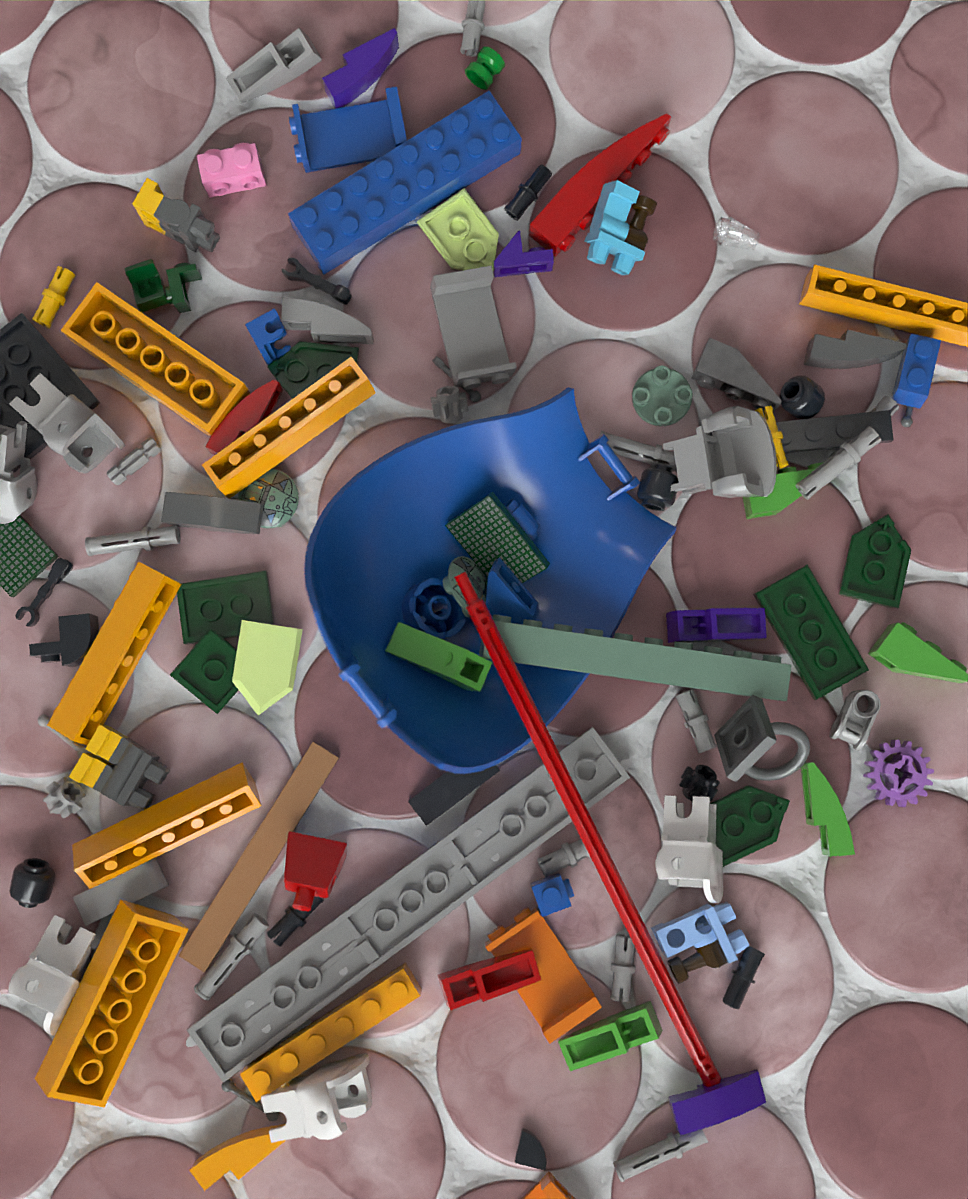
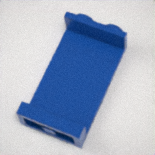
[289,86,407,173]

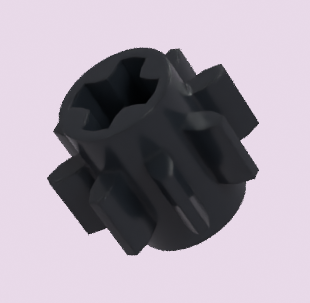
[679,765,720,802]

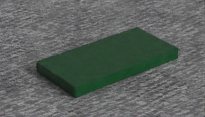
[753,564,869,700]

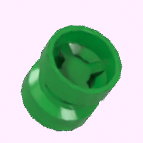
[465,46,505,90]

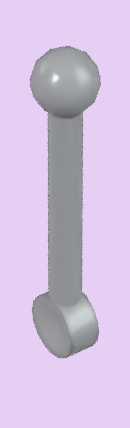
[38,714,91,758]

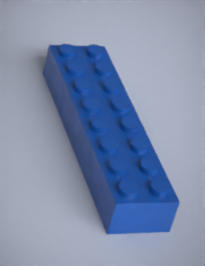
[288,90,522,275]

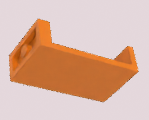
[485,907,602,1044]

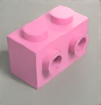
[196,143,266,198]

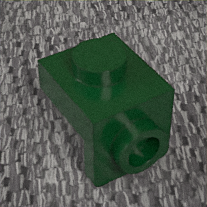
[125,259,169,313]
[165,263,202,313]

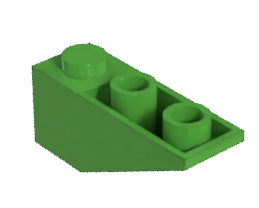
[743,462,824,519]
[385,622,492,692]
[868,622,968,683]

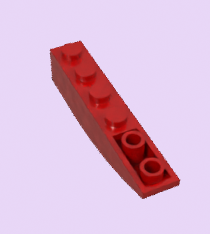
[529,113,671,257]

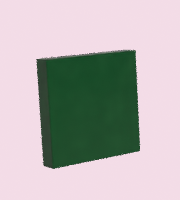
[170,628,238,714]

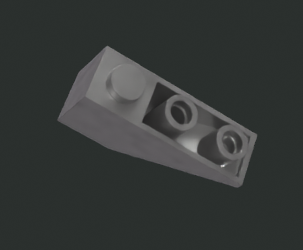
[692,338,782,412]

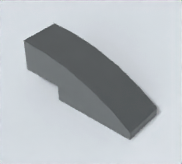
[803,329,906,369]
[161,492,264,535]

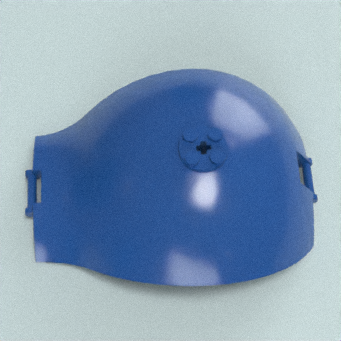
[304,387,676,774]

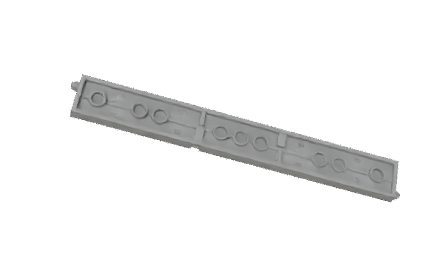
[186,727,632,1083]

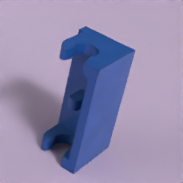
[245,308,291,365]

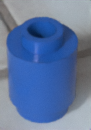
[503,498,540,541]

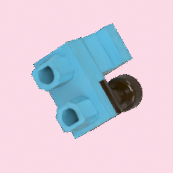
[585,180,657,275]

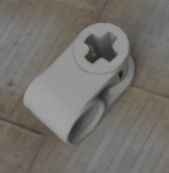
[829,690,881,751]

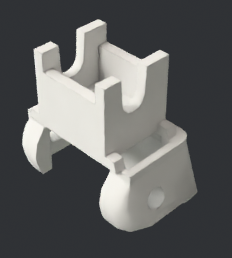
[655,796,723,903]
[8,915,101,1035]
[261,1053,372,1143]

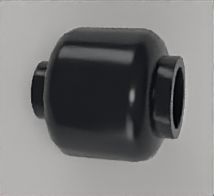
[779,375,825,419]
[637,464,679,511]
[9,858,55,908]

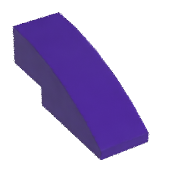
[322,28,399,109]
[666,608,767,643]
[668,1070,766,1136]

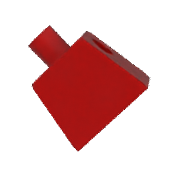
[284,831,347,911]

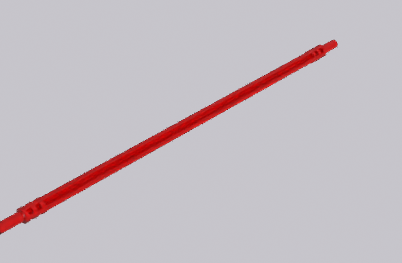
[454,571,721,1087]

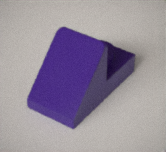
[493,231,554,278]

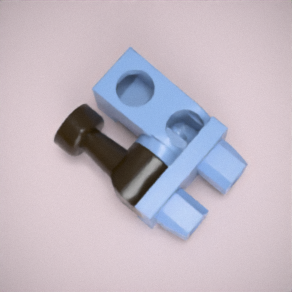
[651,902,749,984]

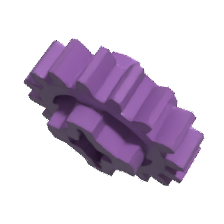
[863,740,934,807]

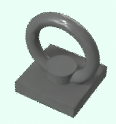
[714,695,810,782]

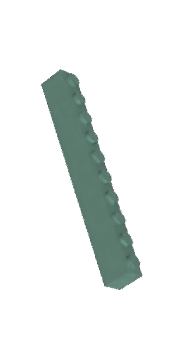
[479,615,792,701]

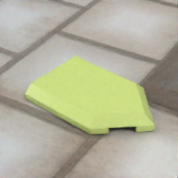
[417,188,499,270]
[232,620,303,715]

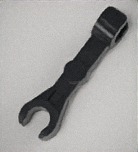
[282,258,352,305]
[15,558,73,627]

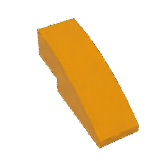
[189,1124,286,1191]

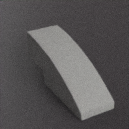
[226,28,322,103]
[281,297,374,344]

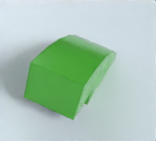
[801,762,855,857]
[558,1001,663,1071]

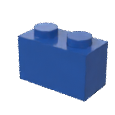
[892,334,941,409]

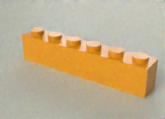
[799,264,968,347]
[202,357,376,499]
[47,561,182,745]
[72,762,261,889]
[240,962,422,1102]

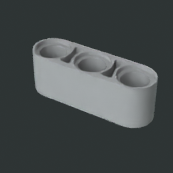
[73,857,169,926]

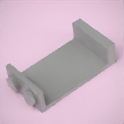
[430,266,517,390]

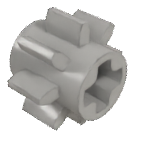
[431,386,469,423]
[43,777,86,818]

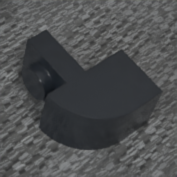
[29,613,99,667]

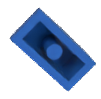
[486,557,538,625]

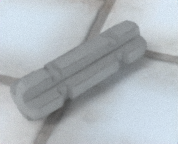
[107,437,161,485]

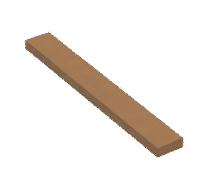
[179,742,339,973]

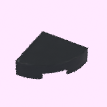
[514,1128,546,1171]

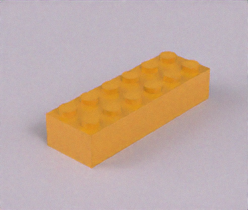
[61,282,250,437]
[35,899,189,1107]

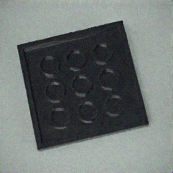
[0,313,100,473]

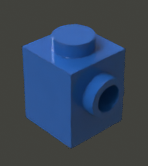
[530,872,575,917]

